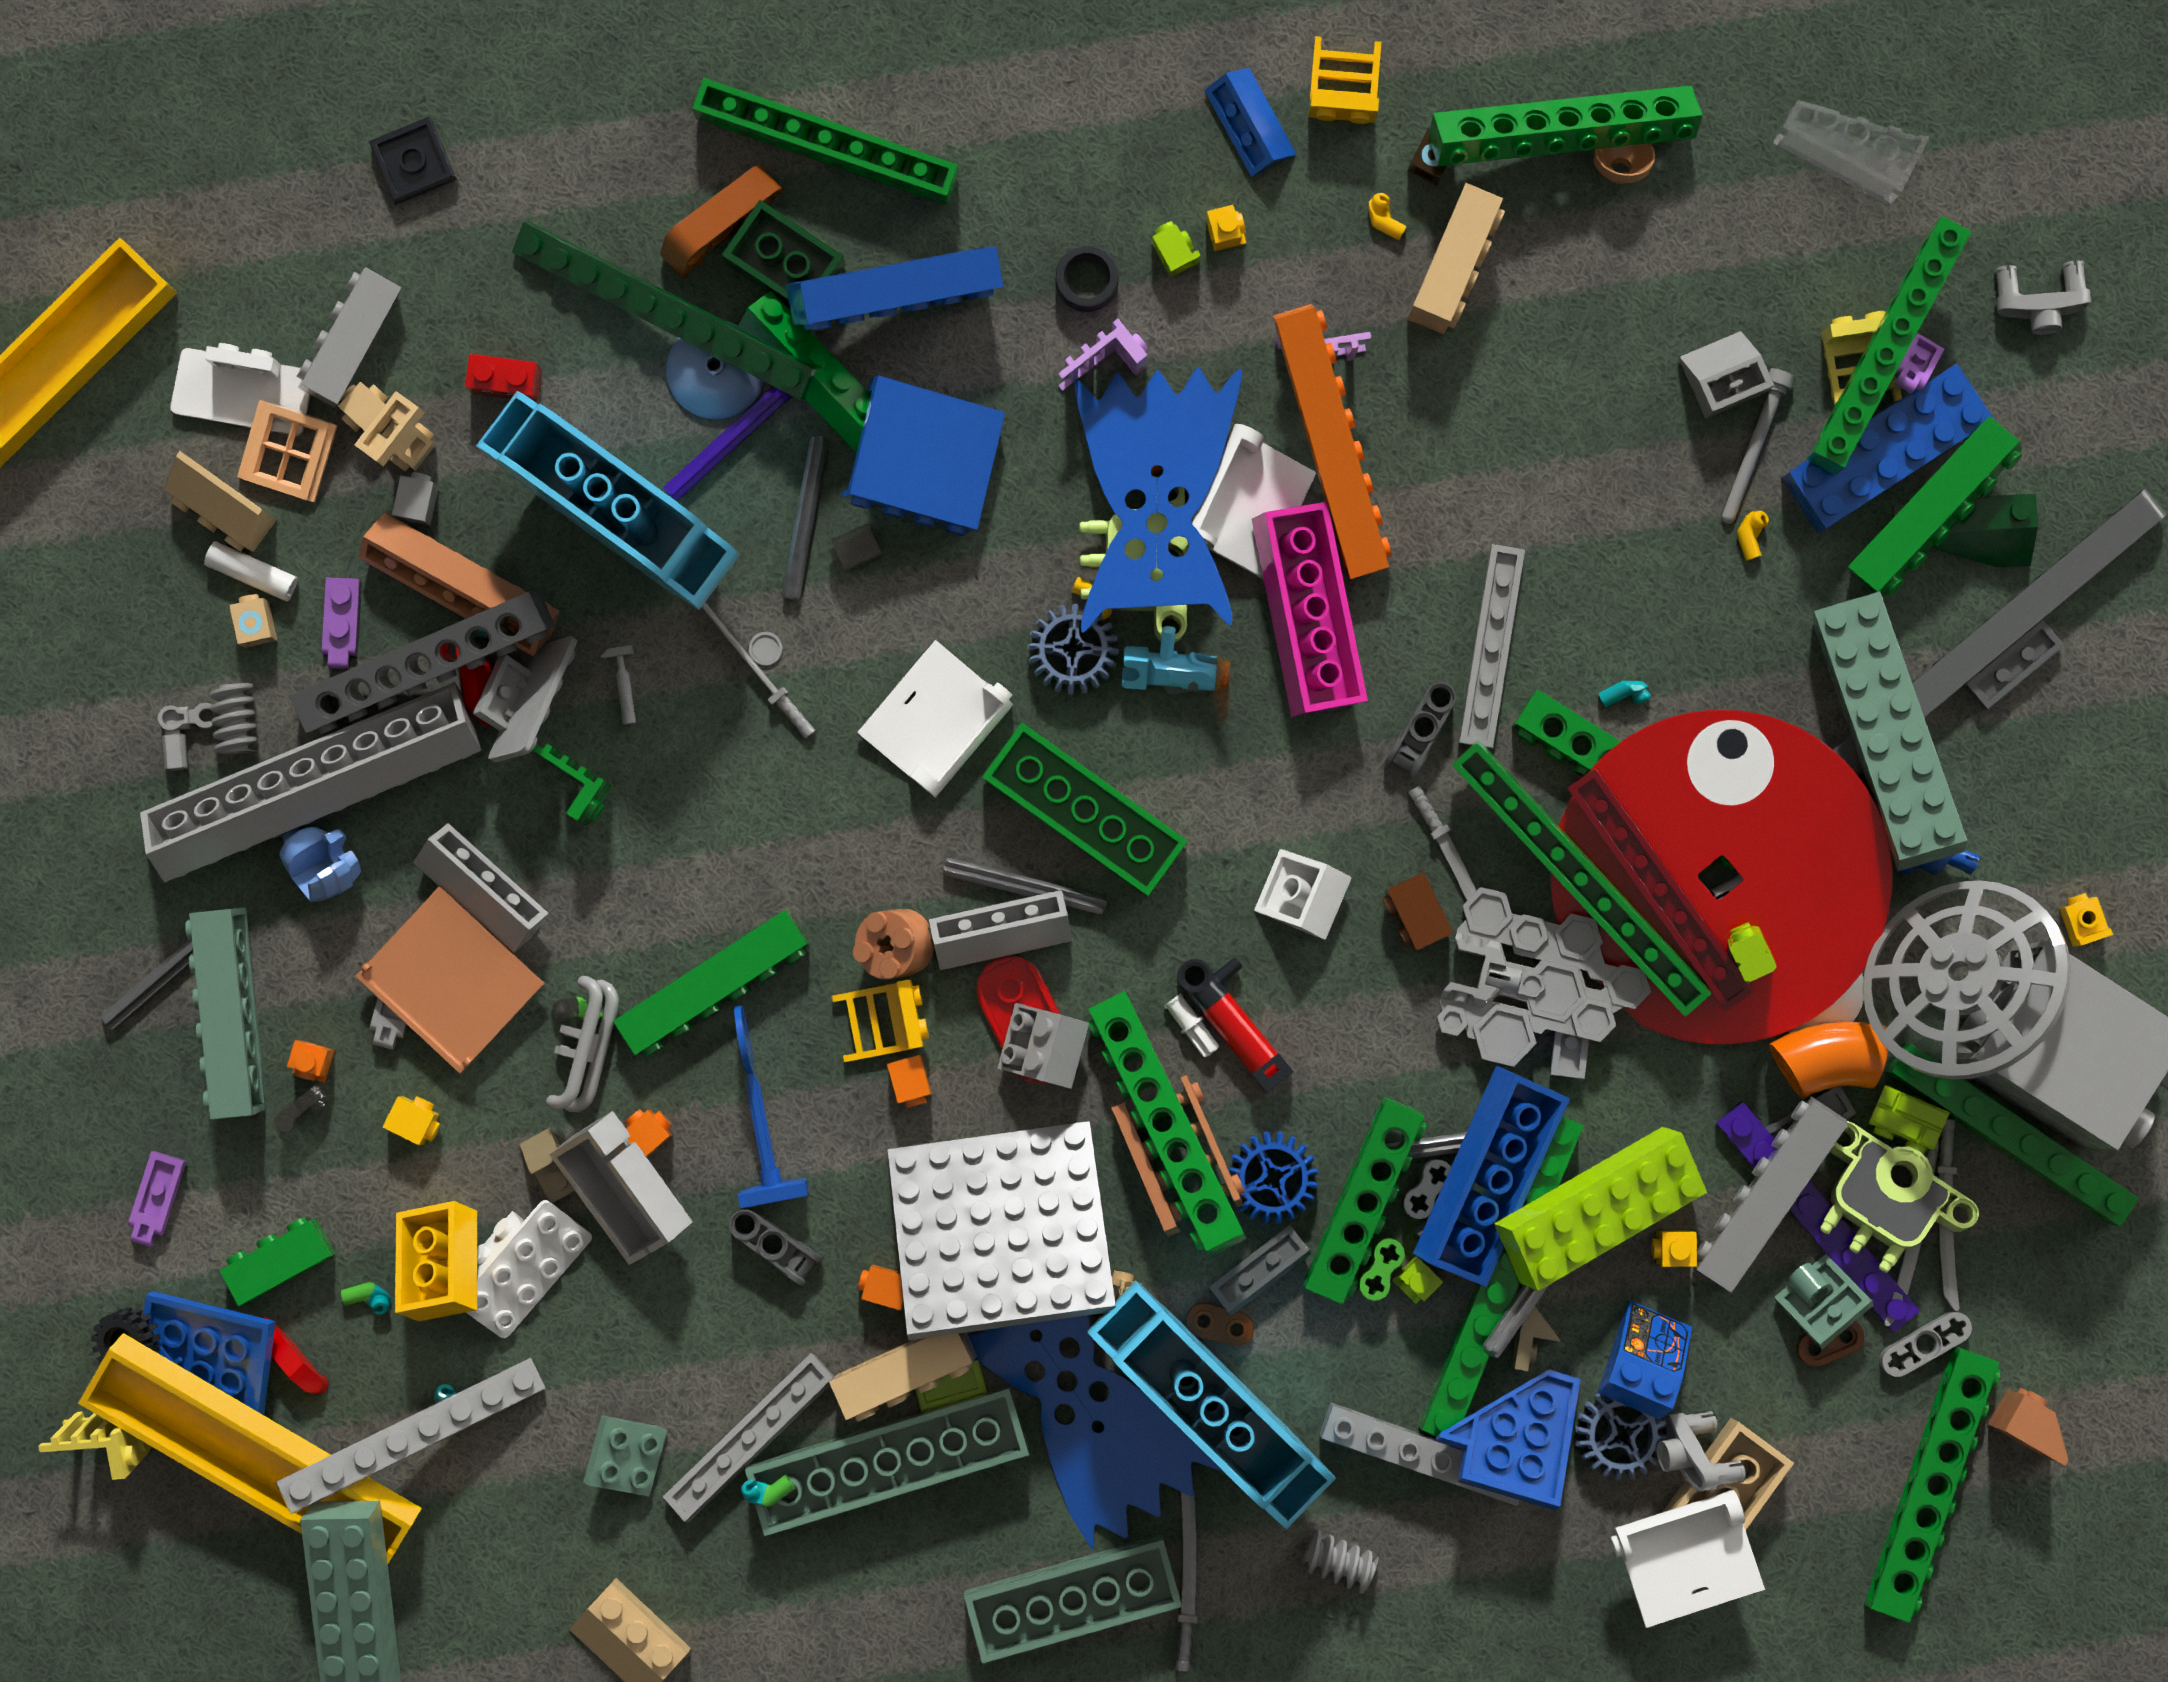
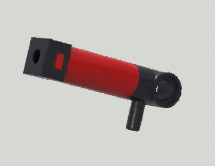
[1177,958,1294,1093]

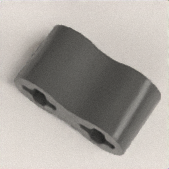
[1402,1160,1451,1219]

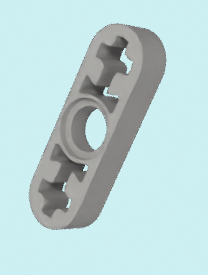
[1879,1311,1972,1377]

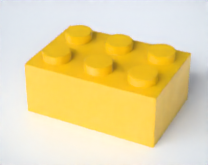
[395,1201,477,1321]

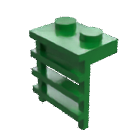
[533,744,612,825]

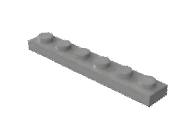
[1458,544,1525,749]
[663,1353,835,1523]

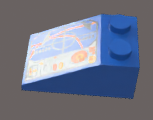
[1597,1300,1692,1420]

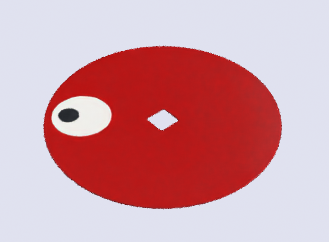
[1551,710,1893,1044]

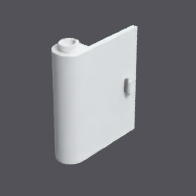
[1187,424,1316,580]
[857,640,1013,798]
[1610,1490,1765,1628]

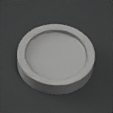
[749,632,783,666]

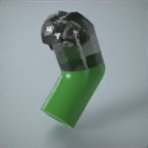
[551,997,603,1023]

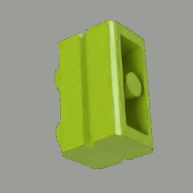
[1727,922,1777,982]
[1869,1085,1950,1155]

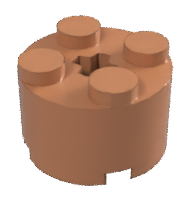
[853,909,934,979]

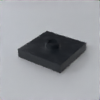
[368,116,458,205]

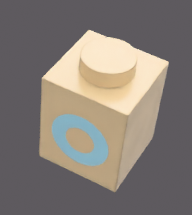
[229,594,278,648]

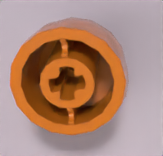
[1768,1022,1888,1099]

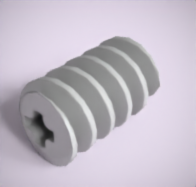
[209,683,257,755]
[1302,1529,1379,1594]

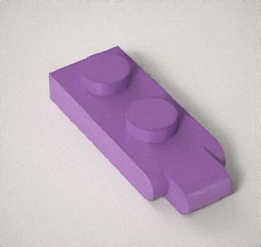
[1894,333,1944,394]
[322,577,361,670]
[128,1151,187,1247]

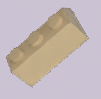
[164,451,277,552]
[569,1578,691,1682]

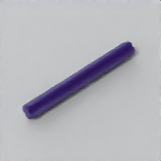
[664,386,792,501]

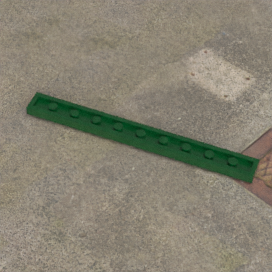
[512,221,817,400]

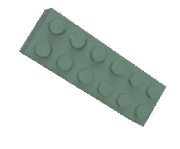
[186,907,266,1119]
[300,1500,401,1682]
[964,1535,1182,1664]

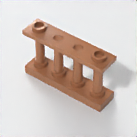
[1112,1075,1246,1237]

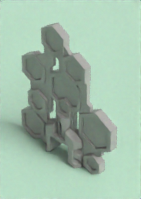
[1437,887,1651,1067]

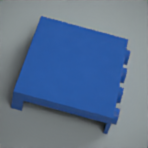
[842,375,1005,536]

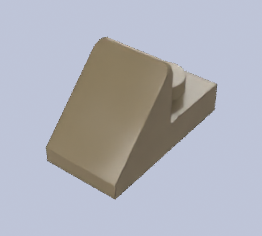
[520,1128,575,1203]
[1511,1306,1560,1371]

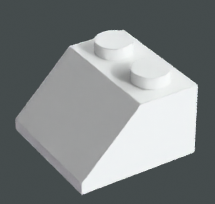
[1254,849,1352,940]

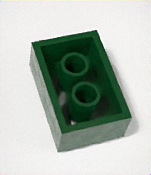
[722,200,846,307]

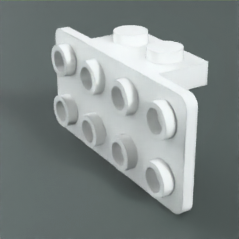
[171,343,311,436]
[466,1200,592,1338]

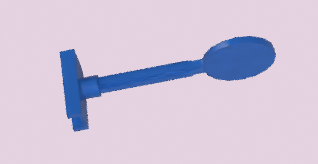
[734,1006,809,1208]

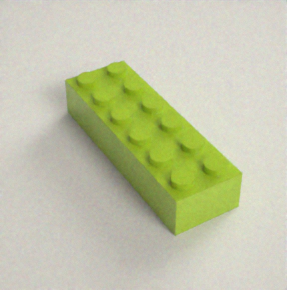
[1494,1127,1707,1291]

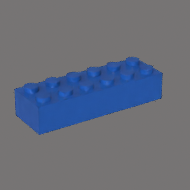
[786,246,1004,330]
[1781,364,1994,534]
[1413,1066,1570,1287]

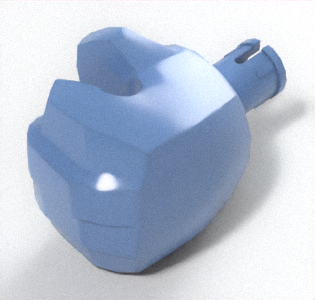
[280,827,361,902]

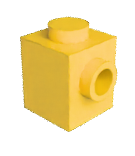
[383,1096,441,1145]
[1651,1230,1697,1267]

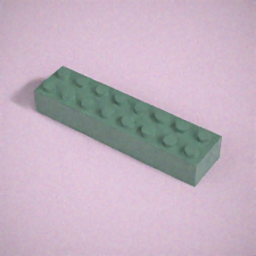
[1813,592,1967,871]
[745,1385,1030,1536]

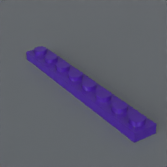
[1716,1101,1920,1332]

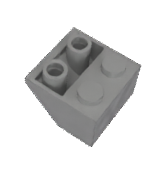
[1679,331,1775,419]
[997,1003,1089,1089]

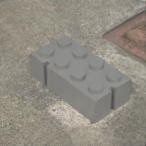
[549,1111,693,1265]

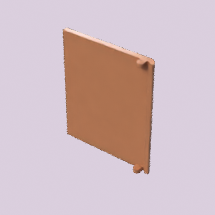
[355,886,545,1073]

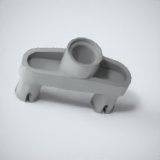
[1995,261,2091,335]
[1657,1411,1746,1492]

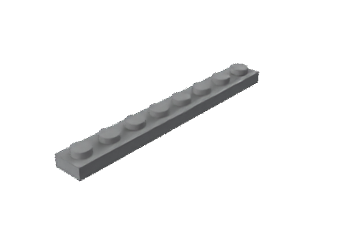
[276,1358,545,1515]

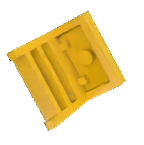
[1308,36,1382,124]
[832,979,929,1062]

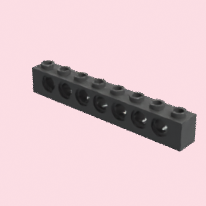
[289,588,555,735]

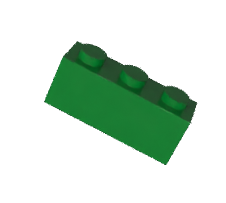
[219,1217,335,1307]

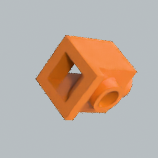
[287,1040,335,1083]

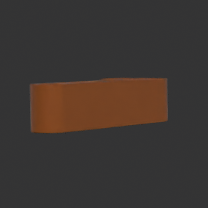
[660,164,783,280]

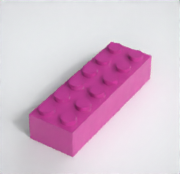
[1252,502,1368,717]

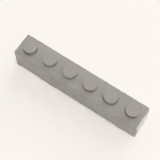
[1696,1096,1848,1293]

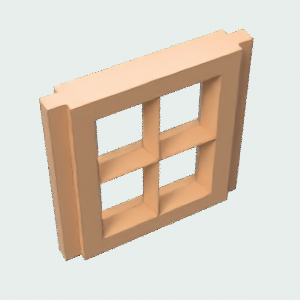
[237,400,338,502]

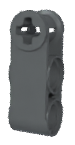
[1385,682,1456,778]
[729,1208,823,1286]

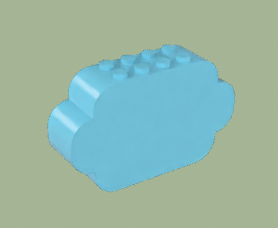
[476,391,740,610]
[1087,1280,1336,1529]

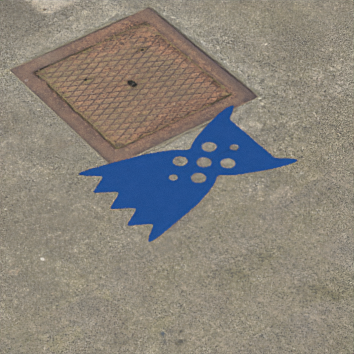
[1074,368,1242,633]
[967,1315,1223,1551]

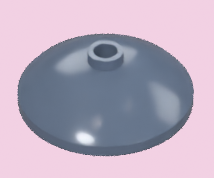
[666,321,765,420]

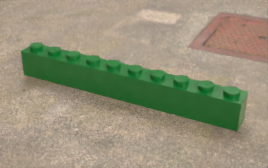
[1452,740,1711,1017]
[1418,1116,1584,1436]

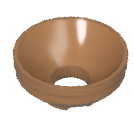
[1593,144,1655,184]

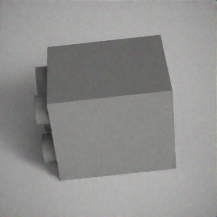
[1957,941,2168,1150]

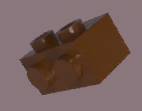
[1382,872,1453,952]

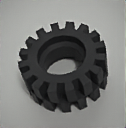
[91,1307,160,1363]

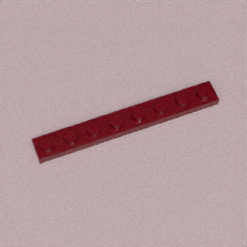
[1567,768,1754,1011]

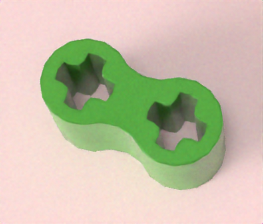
[1357,1237,1405,1301]

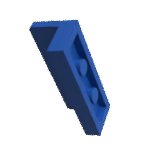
[1204,68,1296,177]

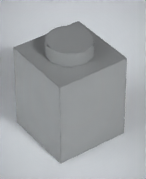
[392,472,439,526]

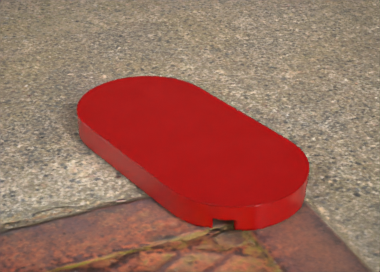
[976,956,1060,1084]

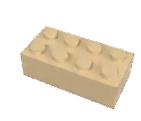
[1407,183,1505,335]
[829,1332,977,1422]
[1662,1418,1794,1531]

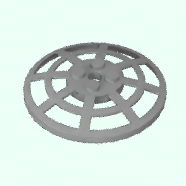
[1863,880,2071,1079]

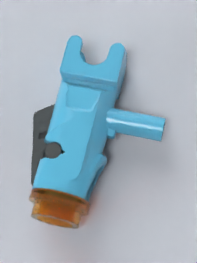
[1122,626,1230,694]

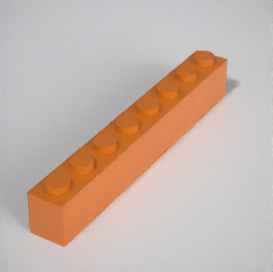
[1272,304,1392,579]

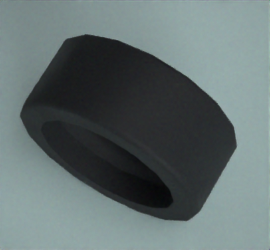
[1055,245,1119,312]

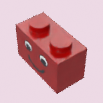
[465,353,542,403]

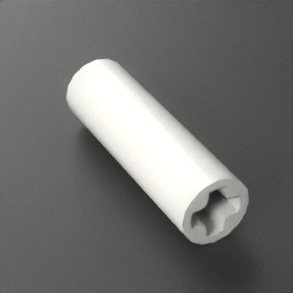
[204,541,298,601]

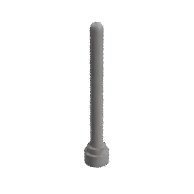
[1722,368,1796,524]

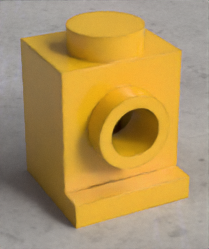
[1206,205,1246,252]
[2059,893,2113,947]

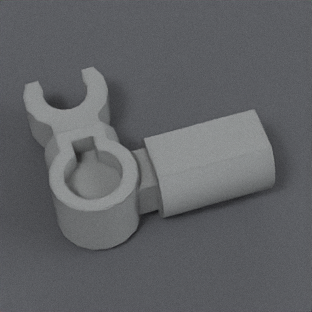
[158,703,215,771]

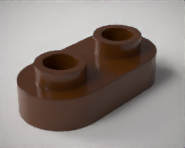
[1186,1303,1254,1346]
[1796,1322,1865,1367]

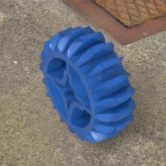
[1228,1132,1319,1224]

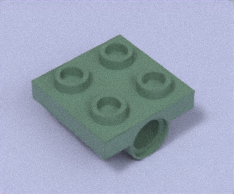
[1774,1254,1874,1349]
[583,1415,667,1496]

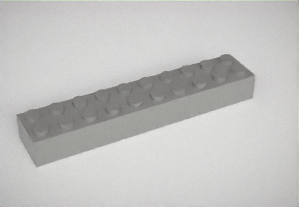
[140,682,481,882]

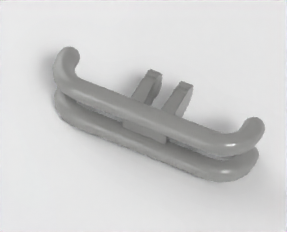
[546,976,619,1112]

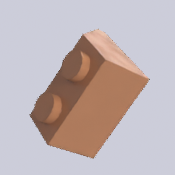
[1988,1388,2068,1466]

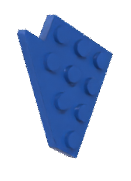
[143,1291,276,1415]
[1436,1369,1581,1511]

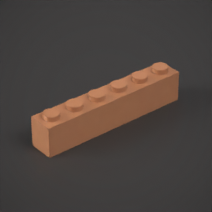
[358,512,560,657]

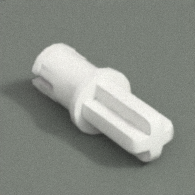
[1164,993,1219,1058]

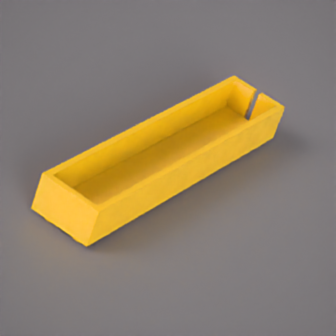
[0,238,177,468]
[78,1333,422,1563]

